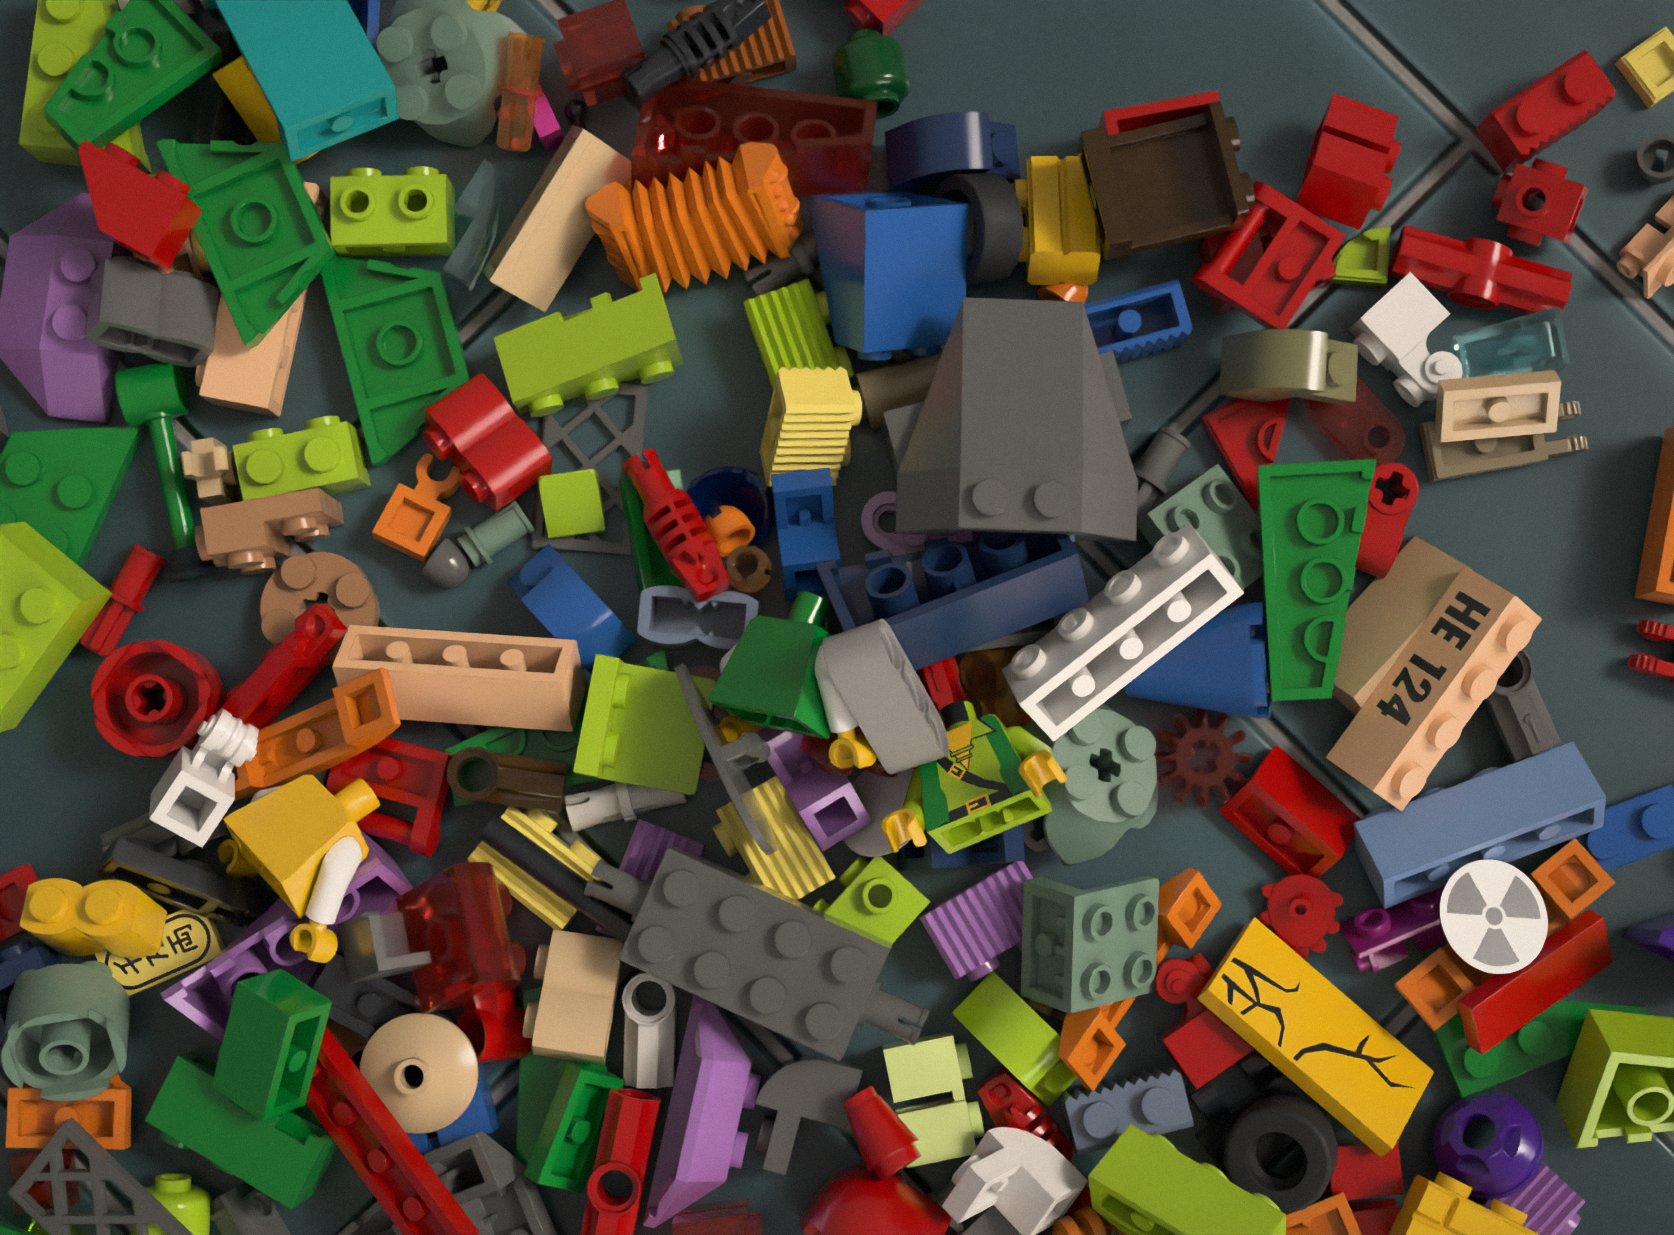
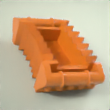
[585,142,804,294]

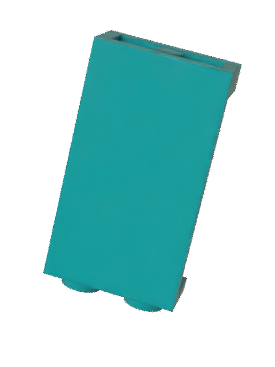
[205,0,399,162]

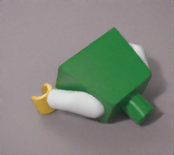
[708,591,877,769]

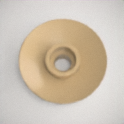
[359,1013,479,1134]

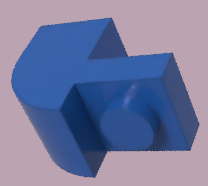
[771,468,841,601]
[506,543,637,675]

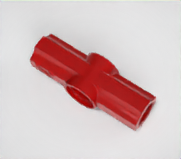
[1388,225,1572,323]
[580,1088,662,1235]

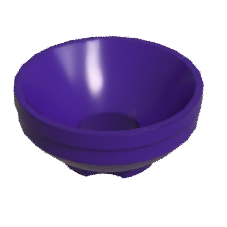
[1433,1091,1544,1200]

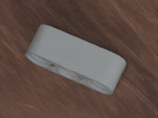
[822,618,949,774]

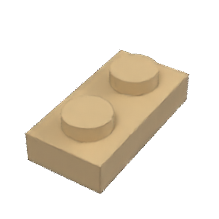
[1435,370,1561,443]

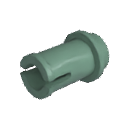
[457,499,535,567]

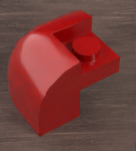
[799,1163,952,1235]

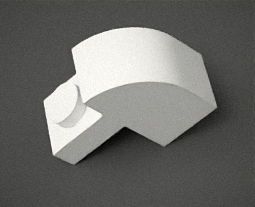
[942,1127,1088,1235]

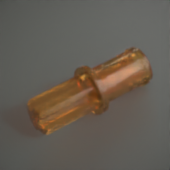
[496,32,546,152]

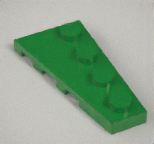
[1256,459,1377,702]

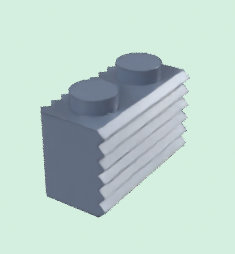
[1059,1064,1194,1155]

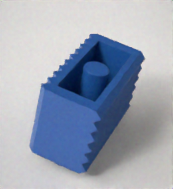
[1084,279,1193,363]

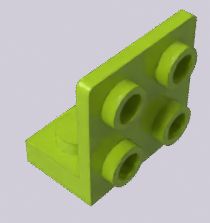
[573,654,716,795]

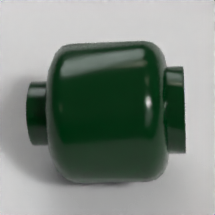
[832,29,910,120]

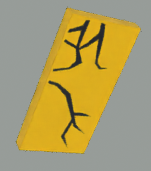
[1197,917,1434,1157]

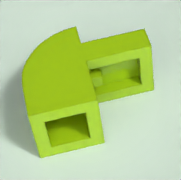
[952,971,1076,1107]

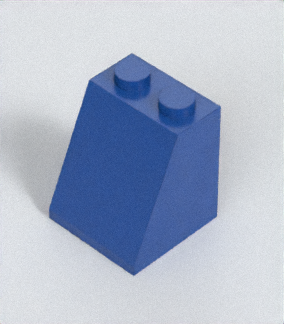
[809,190,968,360]

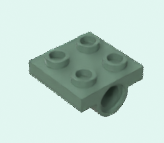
[1137,464,1262,590]

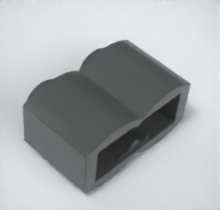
[85,256,218,367]

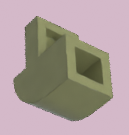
[1219,329,1358,405]

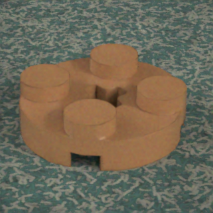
[260,552,380,668]

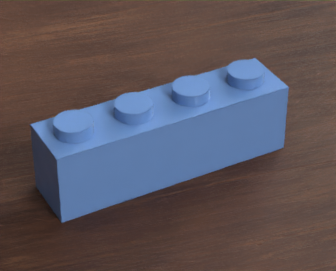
[1354,741,1606,909]

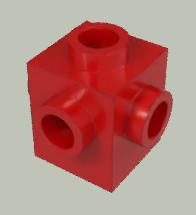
[1492,158,1589,246]

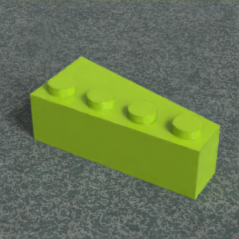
[1555,1009,1674,1148]

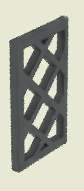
[530,383,649,556]
[7,1117,193,1235]

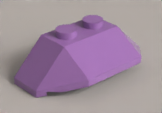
[0,193,133,425]
[643,994,761,1228]

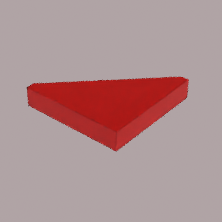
[1199,398,1291,510]

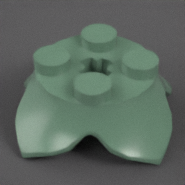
[377,0,534,147]
[1022,703,1159,866]

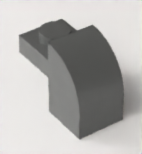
[755,1055,863,1175]

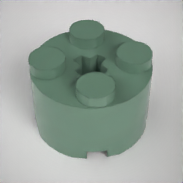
[1,961,130,1101]

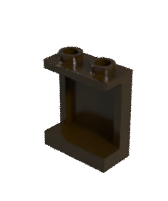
[1077,101,1255,260]

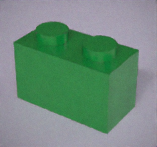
[211,968,332,1122]

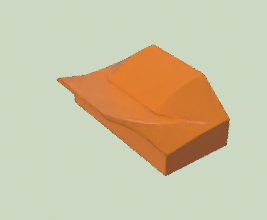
[5,1072,131,1150]

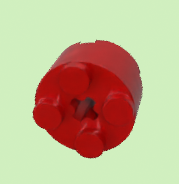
[91,640,227,760]

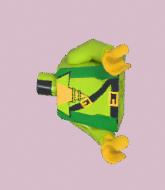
[881,701,1067,854]

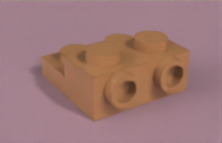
[195,487,344,575]

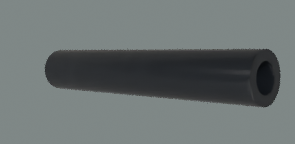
[479,815,634,943]

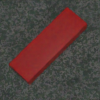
[1457,909,1613,1055]

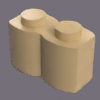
[523,929,624,1065]

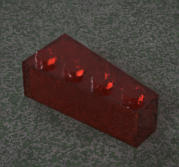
[631,78,878,196]

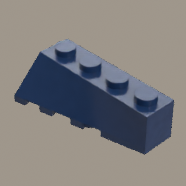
[815,531,1090,671]

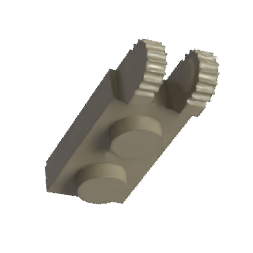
[1419,401,1589,482]

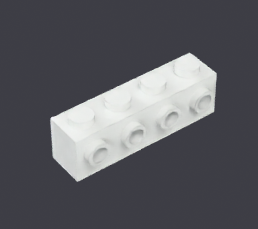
[1002,522,1244,742]

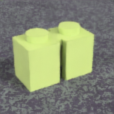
[882,1031,985,1168]

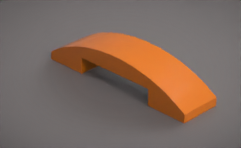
[231,667,401,802]
[1394,838,1616,1031]
[1058,867,1222,1092]

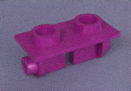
[1340,886,1447,974]

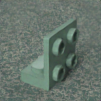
[1021,876,1159,1014]

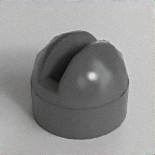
[1636,134,1674,184]
[421,538,471,589]

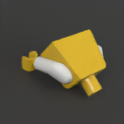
[217,775,380,963]

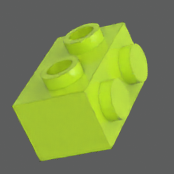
[330,166,455,258]
[232,416,371,501]
[813,855,930,944]

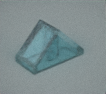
[1452,307,1570,378]

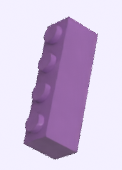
[160,829,417,1042]

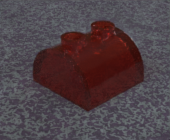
[396,862,526,1014]

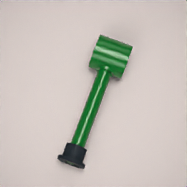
[115,361,216,583]

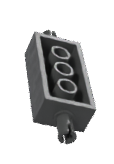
[584,846,930,1061]

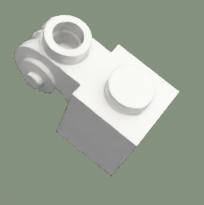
[1349,272,1463,407]
[149,708,259,848]

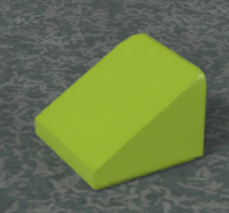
[538,469,606,539]

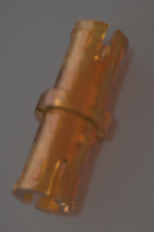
[726,545,772,594]

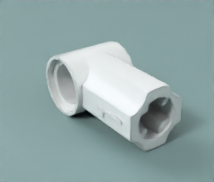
[622,970,680,1089]

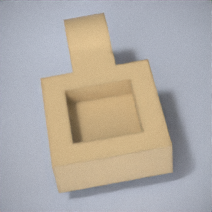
[180,437,240,506]

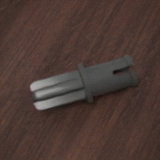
[1133,426,1191,531]

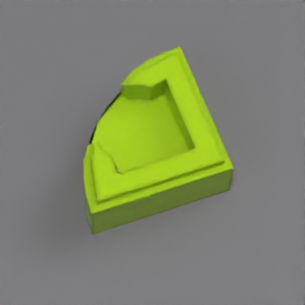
[1329,227,1391,288]

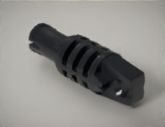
[620,0,772,105]

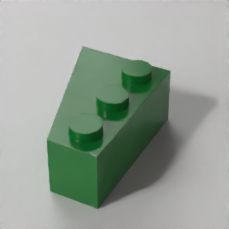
[144,1051,339,1209]

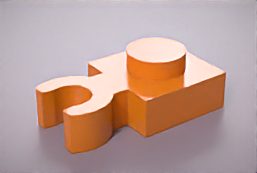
[372,453,461,563]

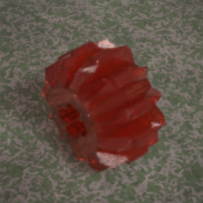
[1154,708,1252,808]

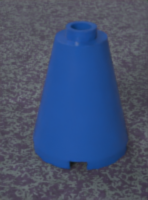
[1124,601,1271,719]

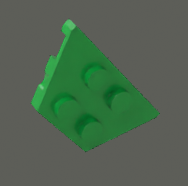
[156,139,335,349]
[320,254,471,467]
[0,426,144,568]

